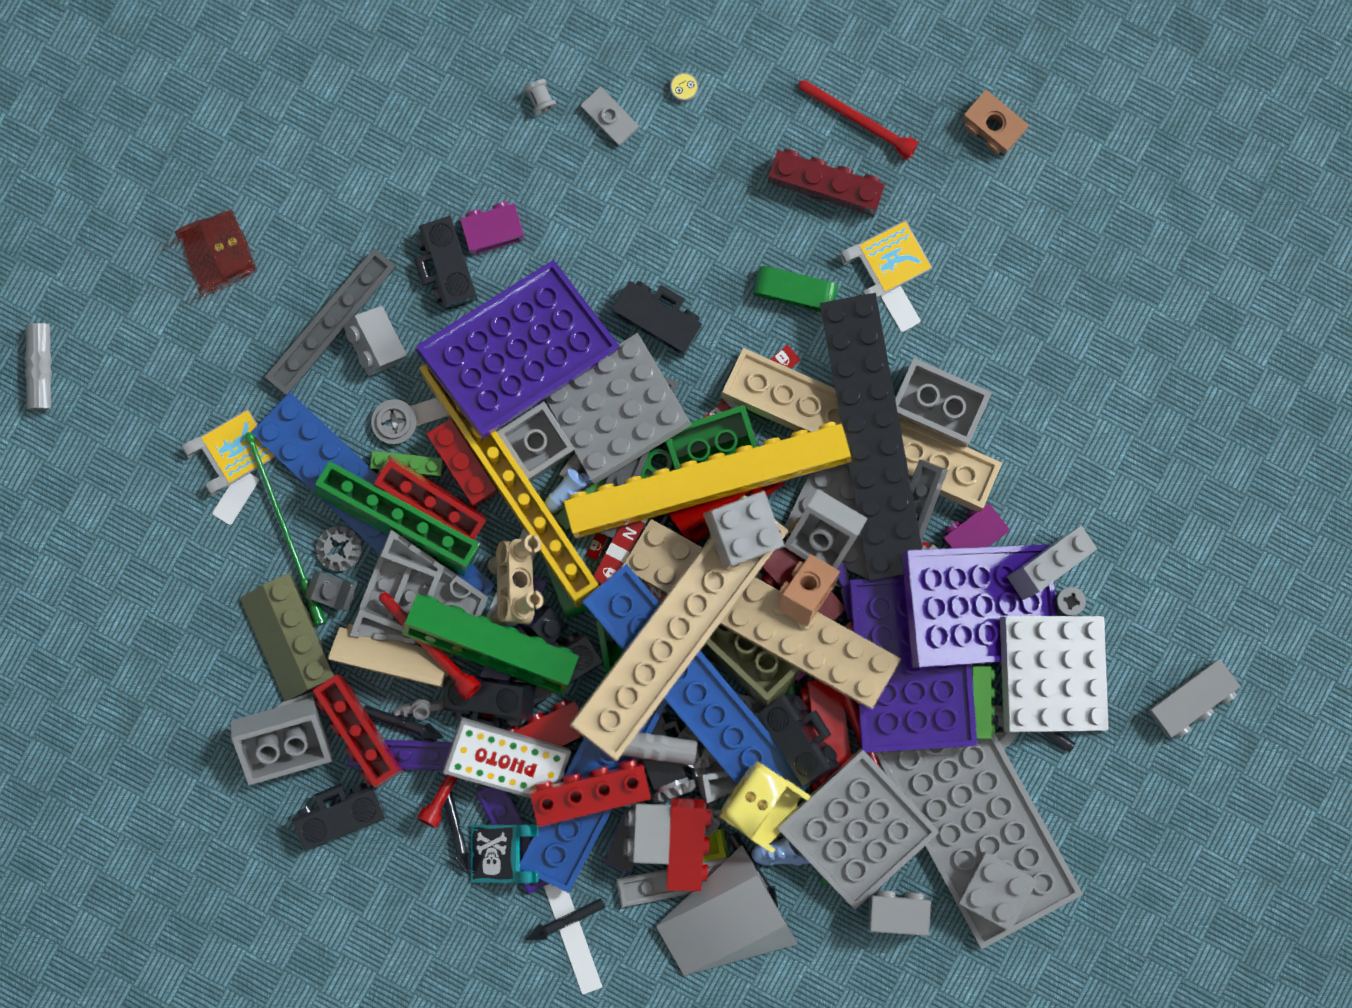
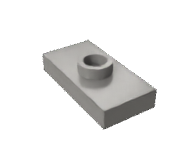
[581,87,640,147]

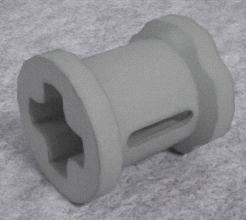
[523,79,557,116]

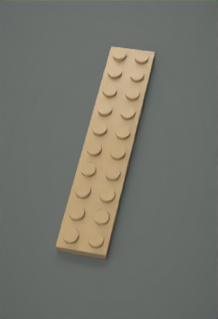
[720,348,1002,512]
[569,495,788,761]
[624,519,901,710]

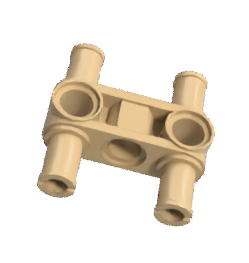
[488,535,543,627]

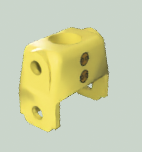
[719,761,811,853]

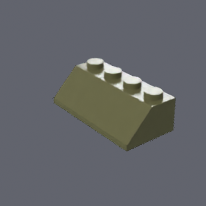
[240,573,336,701]
[701,624,802,708]

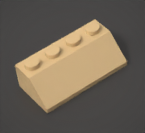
[328,624,453,688]

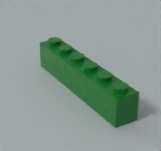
[314,461,480,577]
[402,594,579,696]

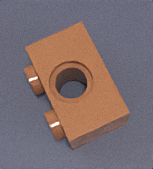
[962,90,1029,156]
[778,554,840,627]

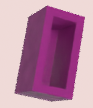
[460,201,525,256]
[942,503,1010,549]

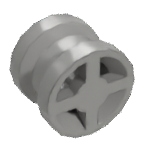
[1055,587,1086,616]

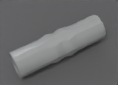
[25,323,52,411]
[622,733,697,765]

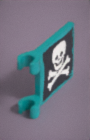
[471,825,538,883]

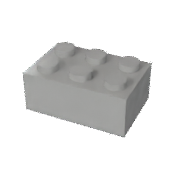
[895,358,992,447]
[231,697,332,785]

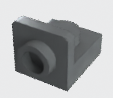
[305,571,356,612]

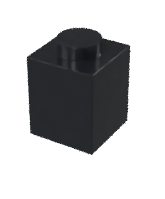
[518,605,568,645]

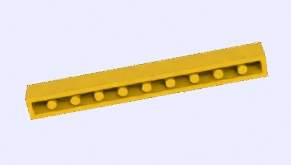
[420,364,599,607]
[564,422,852,538]

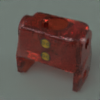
[174,210,258,296]

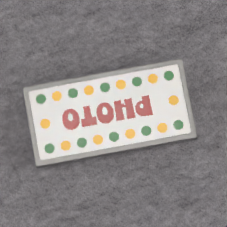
[443,717,571,798]

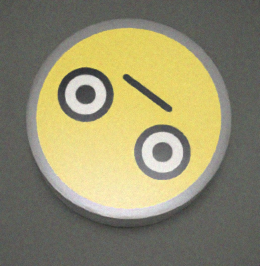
[670,73,698,102]

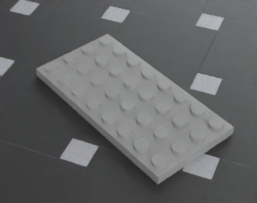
[875,734,1083,949]

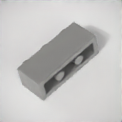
[1007,525,1097,600]
[1147,659,1241,739]

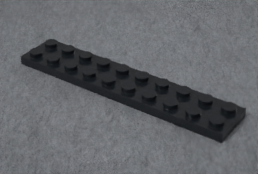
[820,293,923,582]

